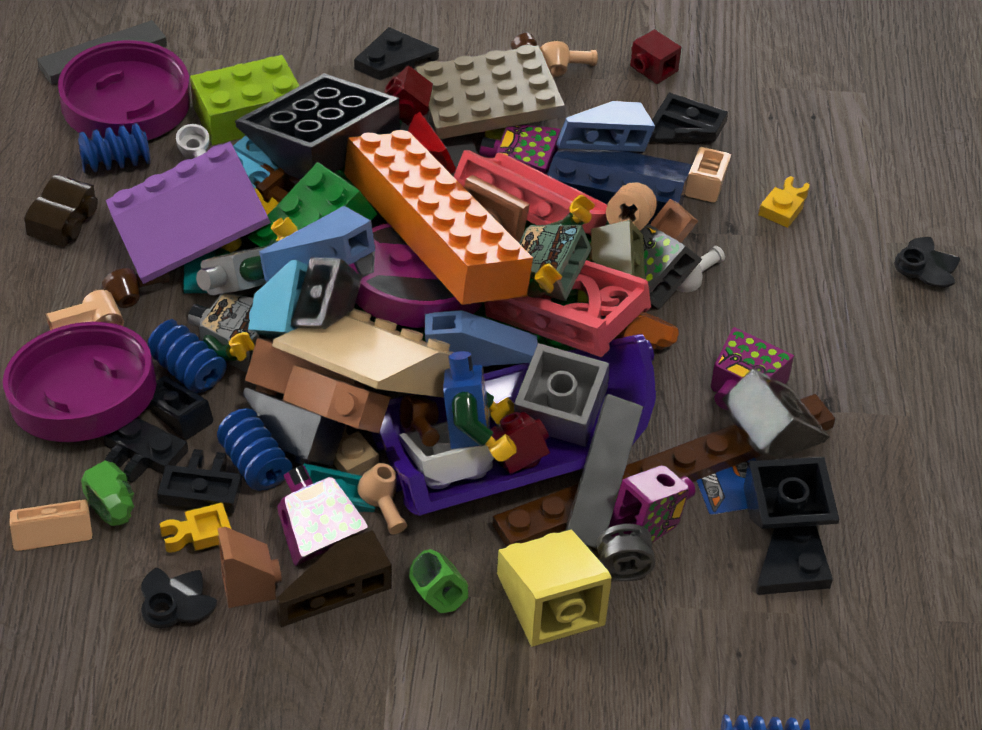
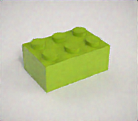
[190,55,299,146]

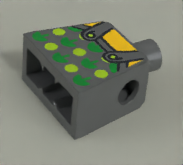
[640,225,702,309]

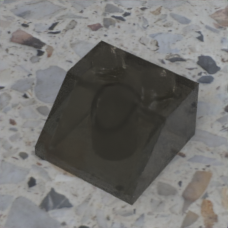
[722,368,829,459]

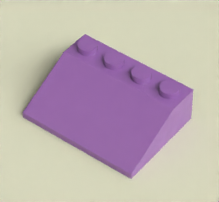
[106,141,271,284]

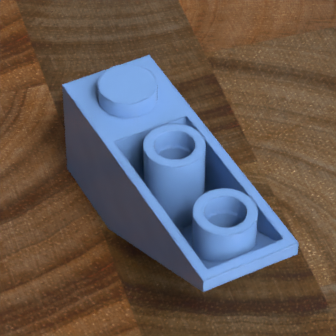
[259,206,375,282]
[425,310,538,367]

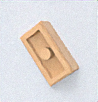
[10,499,92,551]

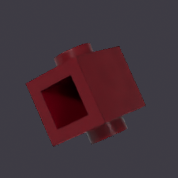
[630,29,682,84]
[384,65,433,125]
[491,411,550,474]

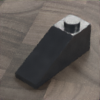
[243,387,346,466]

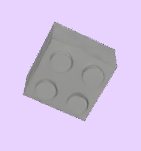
[514,343,609,447]

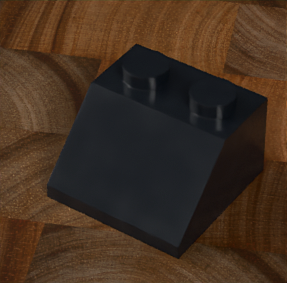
[743,457,840,529]

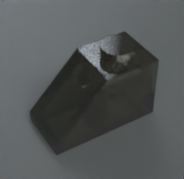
[291,257,362,329]

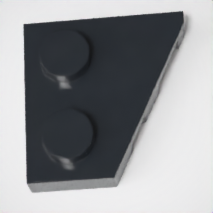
[354,27,439,80]
[649,92,728,142]
[756,525,833,595]

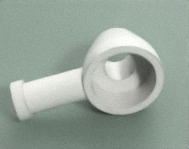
[176,124,210,159]
[676,246,725,292]

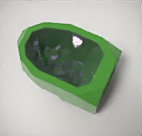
[81,460,134,526]
[409,549,468,614]

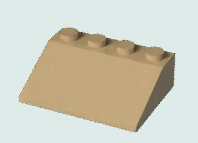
[272,309,454,398]

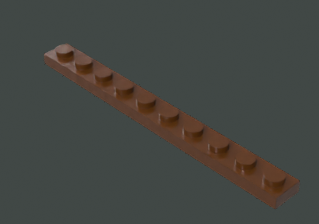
[493,394,835,547]

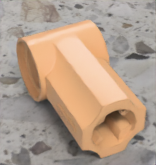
[46,290,124,330]

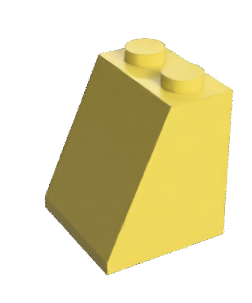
[497,529,612,647]

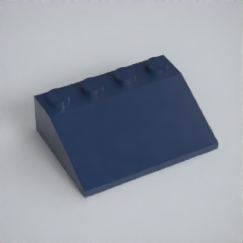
[547,148,693,225]

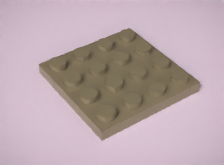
[416,45,566,139]

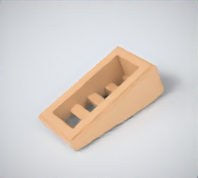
[685,147,731,203]

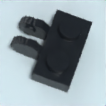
[104,417,188,483]
[157,449,242,513]

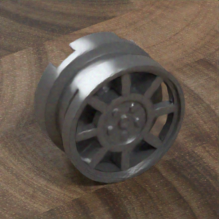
[597,524,655,582]

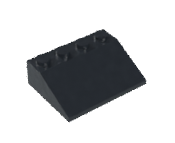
[235,73,400,179]

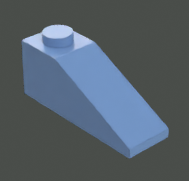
[556,101,655,152]

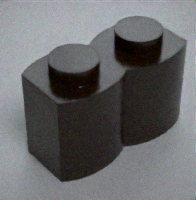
[24,174,98,247]

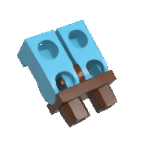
[233,136,301,203]

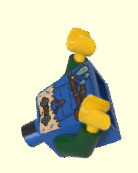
[443,351,517,462]

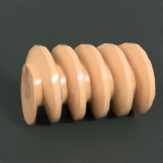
[606,182,657,231]

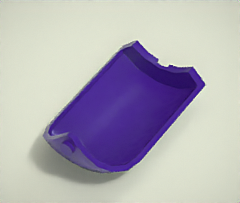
[370,334,656,516]

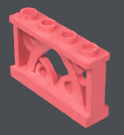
[454,150,607,235]
[484,260,651,357]

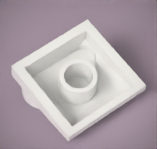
[399,422,494,489]

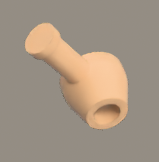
[540,41,598,77]
[357,463,407,534]

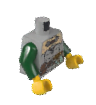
[196,217,298,295]
[188,293,268,372]

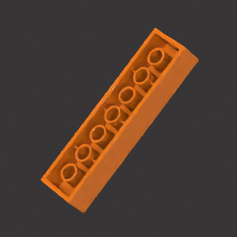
[344,130,533,305]

